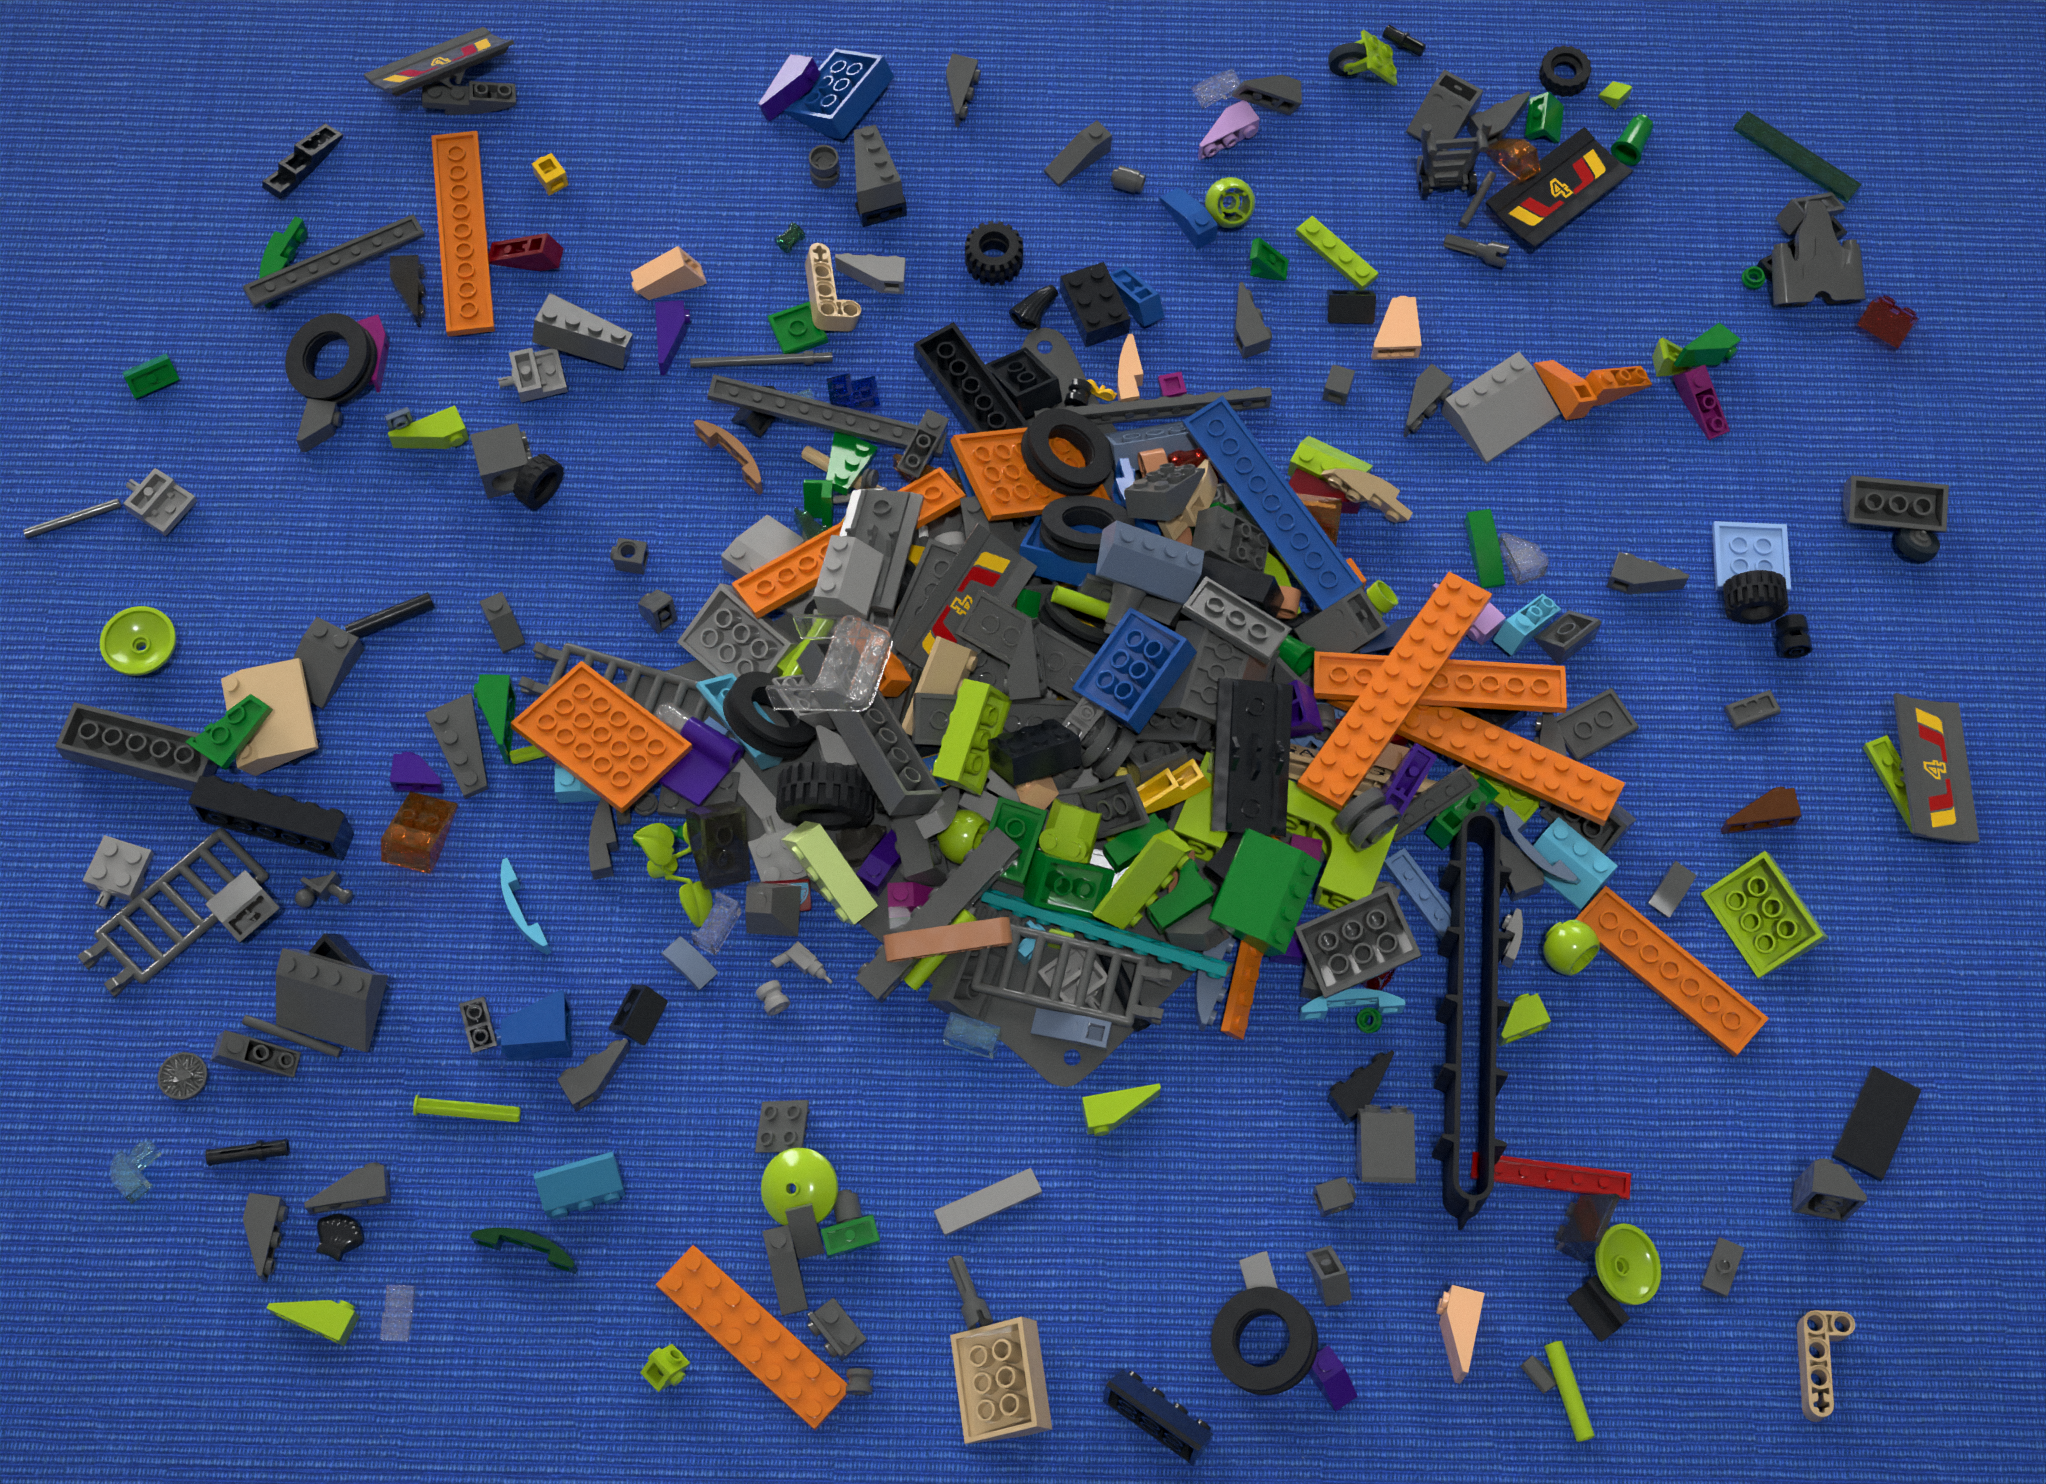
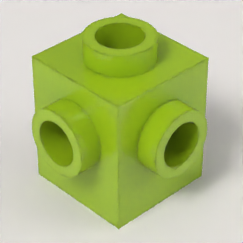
[640,1344,690,1392]

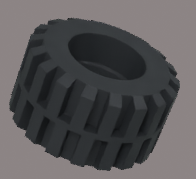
[965,221,1023,286]
[1723,570,1789,624]

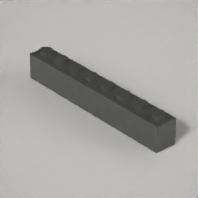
[855,827,1022,1003]

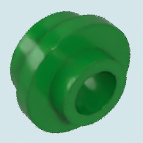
[1741,266,1765,289]
[1357,1007,1382,1034]

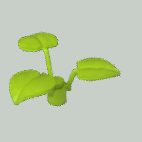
[633,816,716,928]

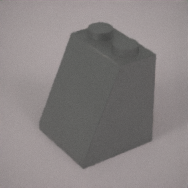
[1125,742,1188,788]
[1356,1104,1416,1183]

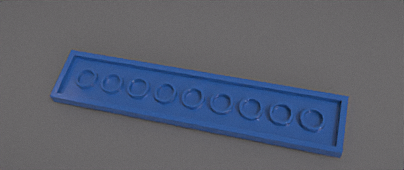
[1182,395,1363,612]

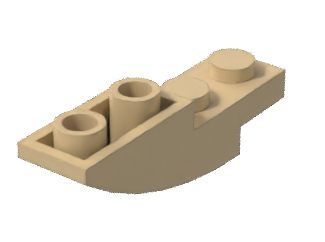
[1158,460,1218,540]
[1321,469,1413,523]

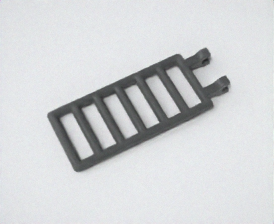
[518,641,708,729]
[77,828,269,998]
[970,923,1173,1027]

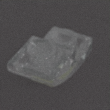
[1191,69,1241,109]
[380,1285,416,1341]

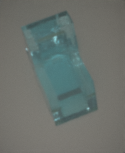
[110,1139,162,1204]

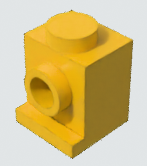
[532,153,569,196]

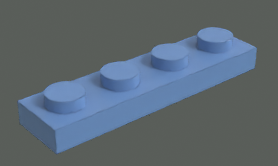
[1383,848,1451,941]

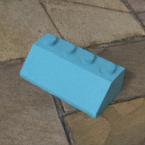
[695,673,783,770]

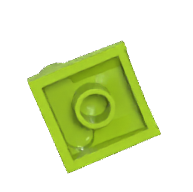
[1039,798,1102,864]

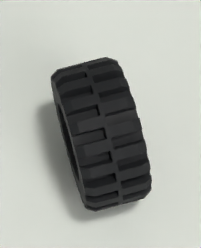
[776,761,875,831]

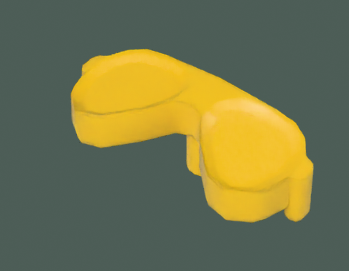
[1087,379,1117,401]

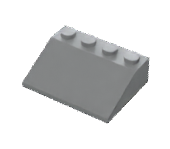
[1441,351,1560,464]
[677,583,800,678]

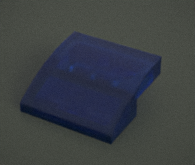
[827,373,881,408]

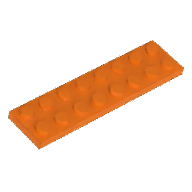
[1575,886,1769,1057]
[656,1245,848,1431]

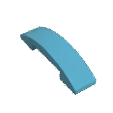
[501,858,551,955]
[1299,989,1405,1021]

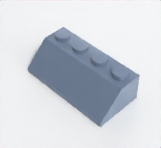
[1104,421,1207,471]
[1095,520,1204,605]

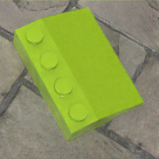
[1701,851,1828,979]

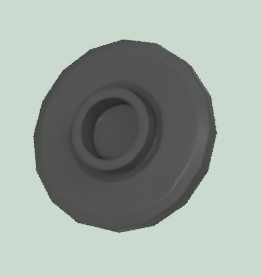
[157,1052,208,1101]

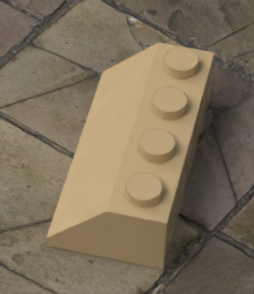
[902,636,978,736]

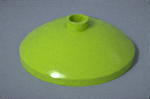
[100,606,176,676]
[761,1148,838,1226]
[1595,1223,1661,1305]

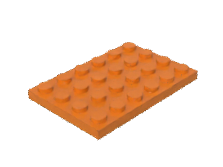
[950,427,1111,521]
[511,661,692,813]

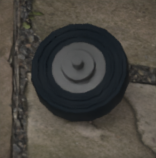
[1895,529,1940,561]

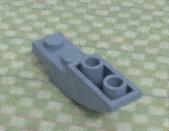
[1194,932,1236,1032]

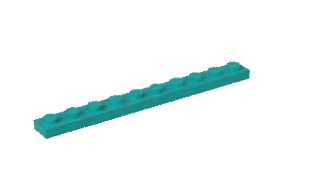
[981,888,1233,979]

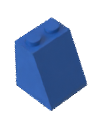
[496,990,572,1061]

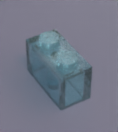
[943,1012,1002,1059]

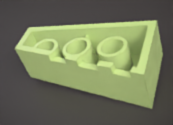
[781,821,878,924]

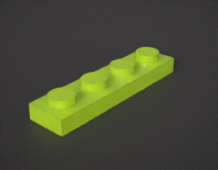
[1295,216,1379,290]
[1863,735,1912,833]

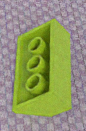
[932,679,1012,795]
[1092,829,1192,930]

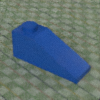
[1159,187,1218,250]
[1110,266,1165,327]

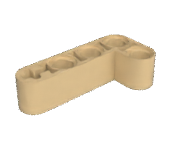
[805,243,861,331]
[1797,1310,1855,1422]

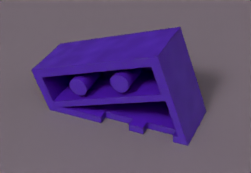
[1288,679,1324,737]

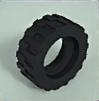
[1539,45,1592,97]
[513,453,564,509]

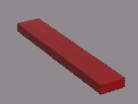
[1470,1152,1631,1200]

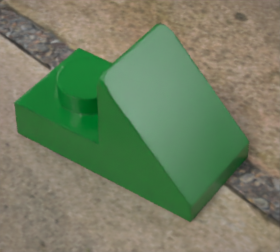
[1250,237,1289,281]

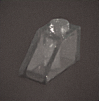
[1499,532,1549,585]

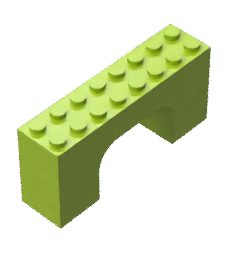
[1173,752,1398,911]

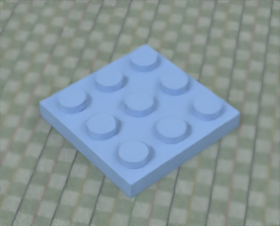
[1712,521,1791,594]

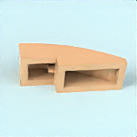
[1117,334,1143,402]

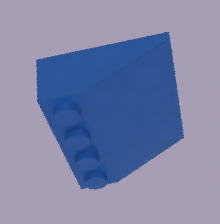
[784,48,895,139]
[1019,515,1103,587]
[1072,607,1197,734]

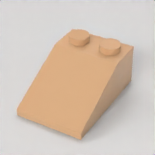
[1436,1285,1485,1384]

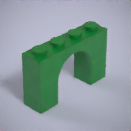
[1103,813,1214,935]

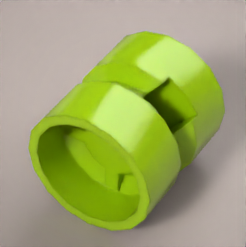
[1366,580,1398,618]

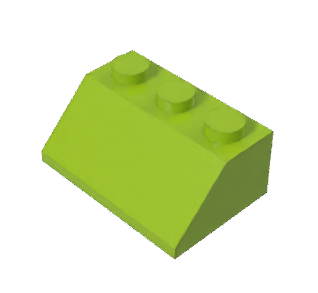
[1287,436,1373,482]

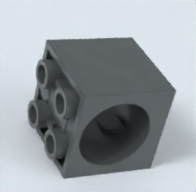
[470,423,532,499]

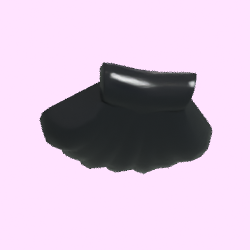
[316,1214,364,1262]

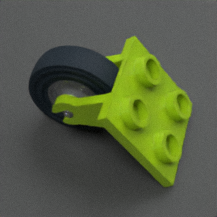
[1328,30,1397,86]

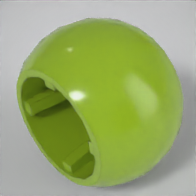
[1205,177,1255,228]
[937,809,990,864]
[1543,919,1600,976]

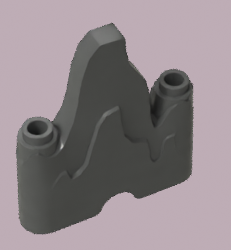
[1772,200,1866,307]

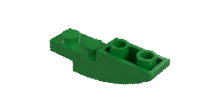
[259,216,308,308]

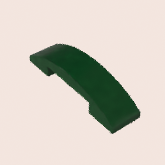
[471,1228,578,1274]

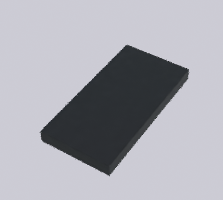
[1832,1066,1922,1182]

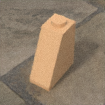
[631,246,707,300]
[1371,296,1422,360]

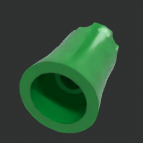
[1611,114,1653,166]
[1278,634,1316,677]

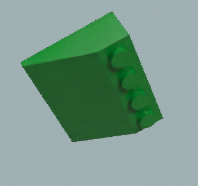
[1208,828,1322,957]

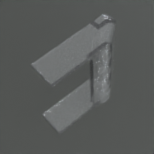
[765,614,893,712]

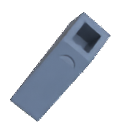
[1031,1008,1113,1051]

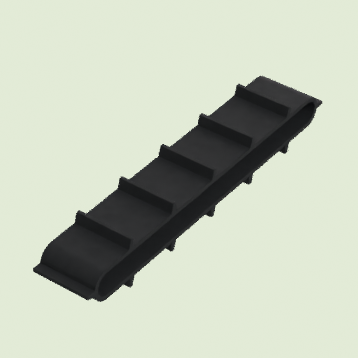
[1432,801,1512,1230]

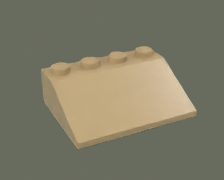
[221,658,318,776]
[950,1317,1052,1444]

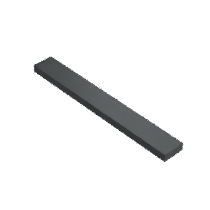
[243,214,425,309]

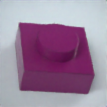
[1158,372,1187,398]

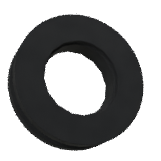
[285,313,377,405]
[1021,408,1113,496]
[1040,495,1135,563]
[1038,587,1110,654]
[723,671,816,758]
[1211,1287,1318,1395]

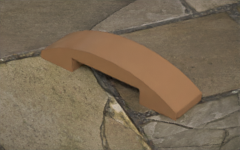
[693,419,763,495]

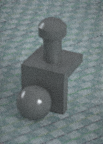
[295,870,353,908]

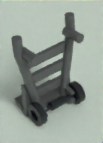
[1416,119,1492,198]

